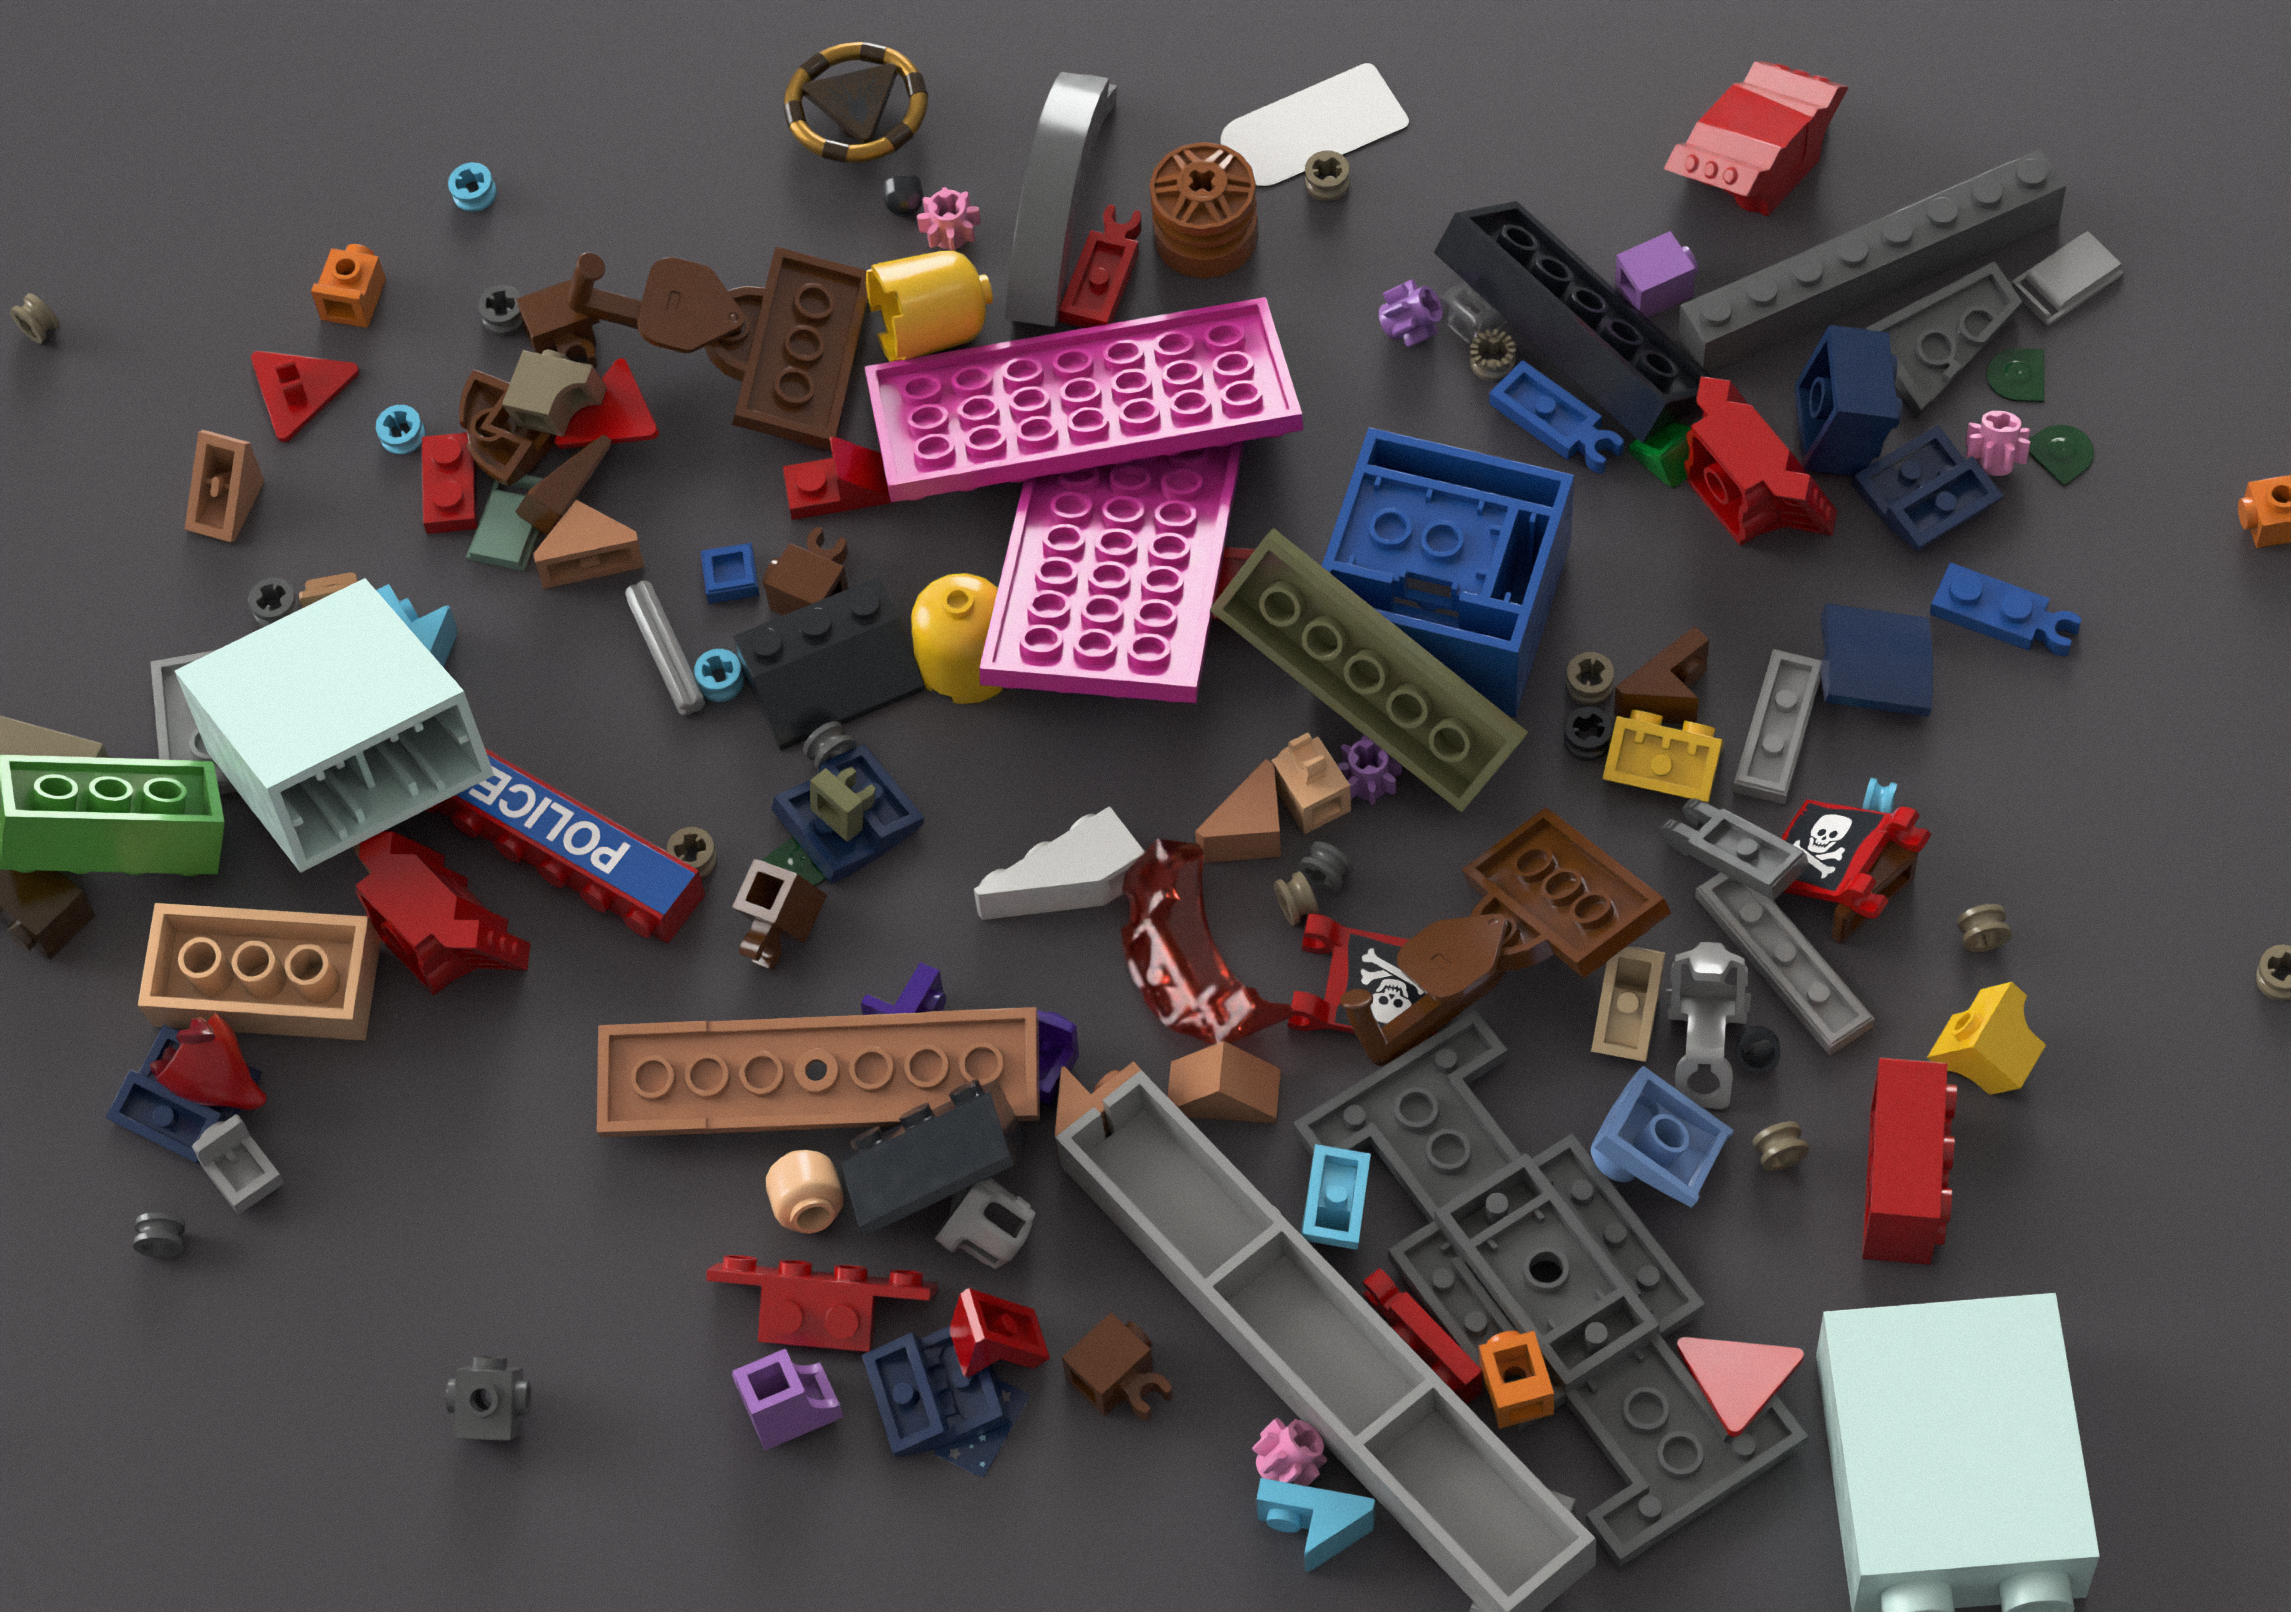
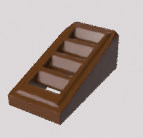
[515,434,612,535]
[1831,840,1918,944]

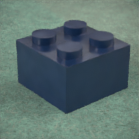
[1794,325,1903,476]

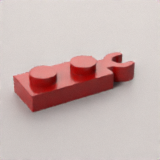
[1059,204,1142,328]
[1362,1268,1483,1405]

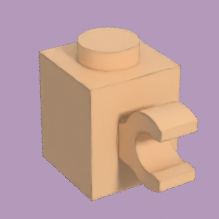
[1271,732,1351,835]

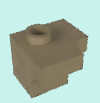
[502,350,607,437]

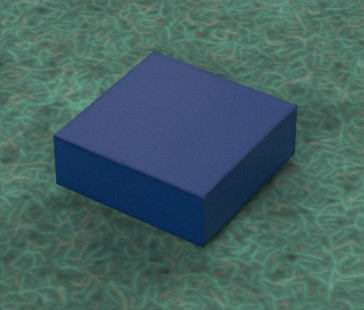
[700,543,760,604]

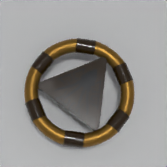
[783,42,928,163]

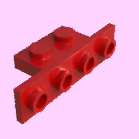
[706,1255,938,1352]

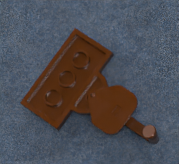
[567,246,868,451]
[1340,807,1671,1066]

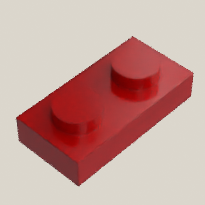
[422,433,478,534]

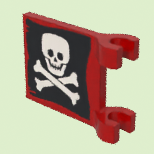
[1781,799,1931,919]
[1287,914,1438,1045]

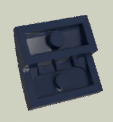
[1851,425,2004,551]
[1820,603,1933,717]
[771,744,924,884]
[105,1024,262,1165]
[862,1326,1011,1458]

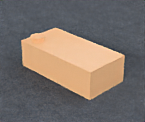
[138,903,381,1041]

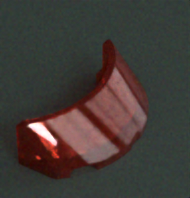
[1121,839,1295,1044]

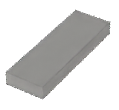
[1733,649,1822,805]

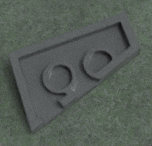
[1865,261,2023,419]

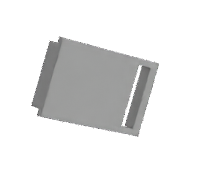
[2010,231,2124,327]

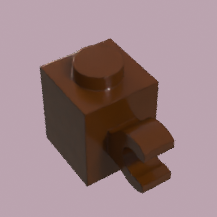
[516,279,600,368]
[763,526,849,616]
[732,858,827,970]
[1062,1312,1173,1422]

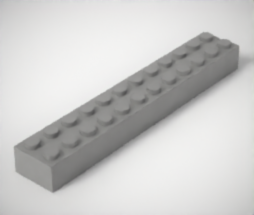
[1055,1070,1596,1612]

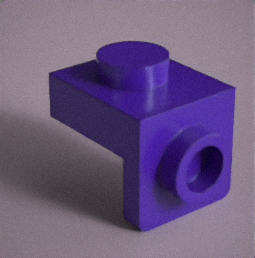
[860,962,946,1015]
[1038,1010,1079,1105]

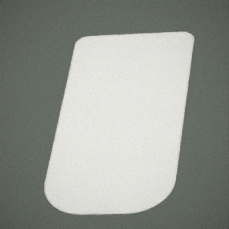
[1221,63,1409,186]

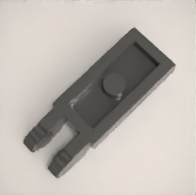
[1660,798,1809,901]

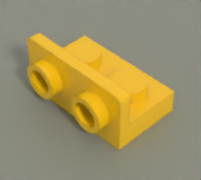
[1602,709,1725,803]

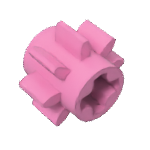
[917,187,981,251]
[1965,411,2031,476]
[1252,1418,1327,1486]

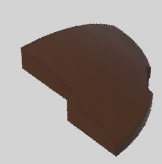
[459,369,557,487]

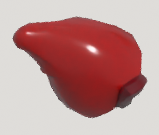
[149,1013,267,1111]

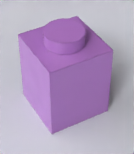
[1615,231,1698,318]

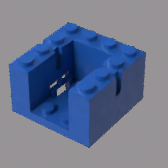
[1321,427,1574,717]

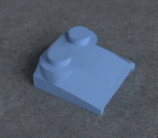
[1591,1066,1734,1208]

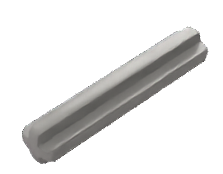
[625,581,705,716]

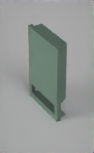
[466,475,544,572]

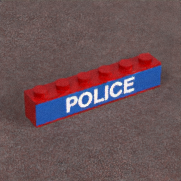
[424,747,706,944]

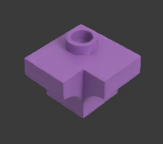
[732,1348,844,1451]

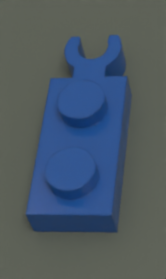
[1489,360,1624,474]
[1929,562,2082,656]

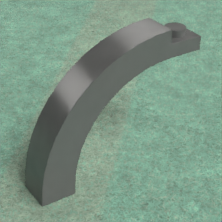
[1005,72,1117,327]

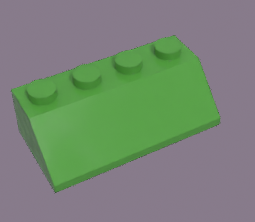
[0,755,225,876]

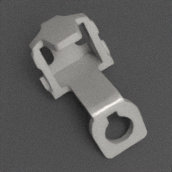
[1665,942,1751,1109]
[935,1177,1035,1269]

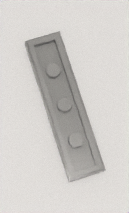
[1695,873,1875,1056]

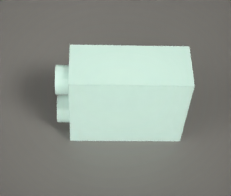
[175,578,494,873]
[1816,1293,2100,1612]

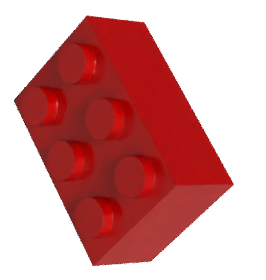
[1862,1058,1957,1265]

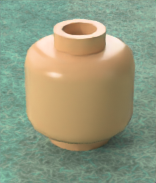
[766,1150,844,1234]

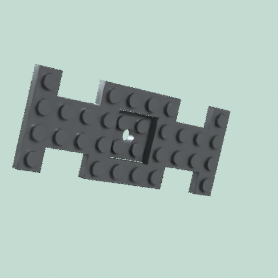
[1293,1009,1808,1568]

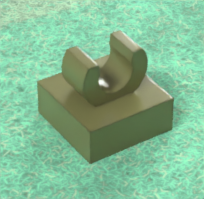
[810,767,876,842]

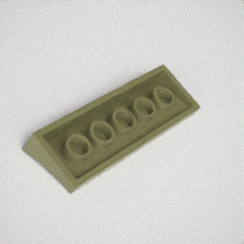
[1209,528,1528,813]

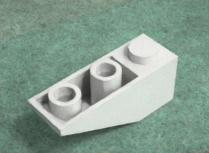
[974,806,1148,920]

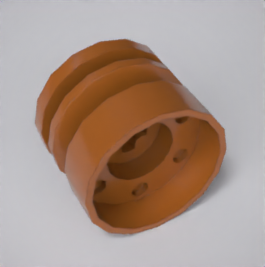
[1149,142,1259,279]

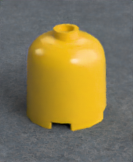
[866,251,993,362]
[911,573,1003,704]

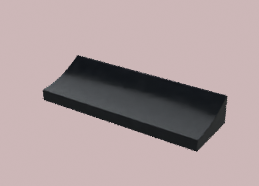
[1434,201,1713,443]

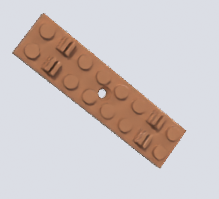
[597,1007,1040,1138]

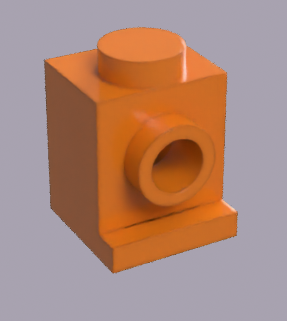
[311,244,386,328]
[2238,475,2291,548]
[1479,1331,1554,1429]

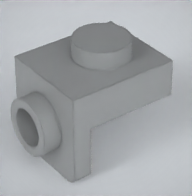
[192,1115,284,1215]

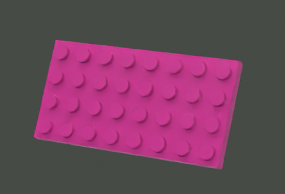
[864,297,1303,502]
[979,441,1245,703]

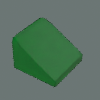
[1628,422,1691,488]

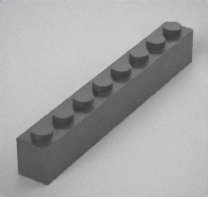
[1678,149,2066,374]

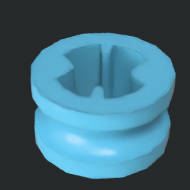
[448,162,497,212]
[375,405,426,455]
[694,649,744,702]
[1862,777,1898,813]

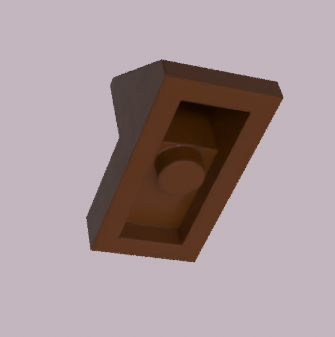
[1614,626,1709,724]

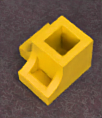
[1927,982,2046,1095]

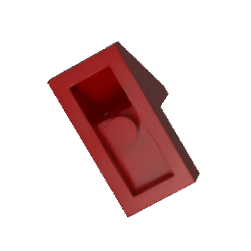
[783,437,893,520]
[950,1288,1050,1377]

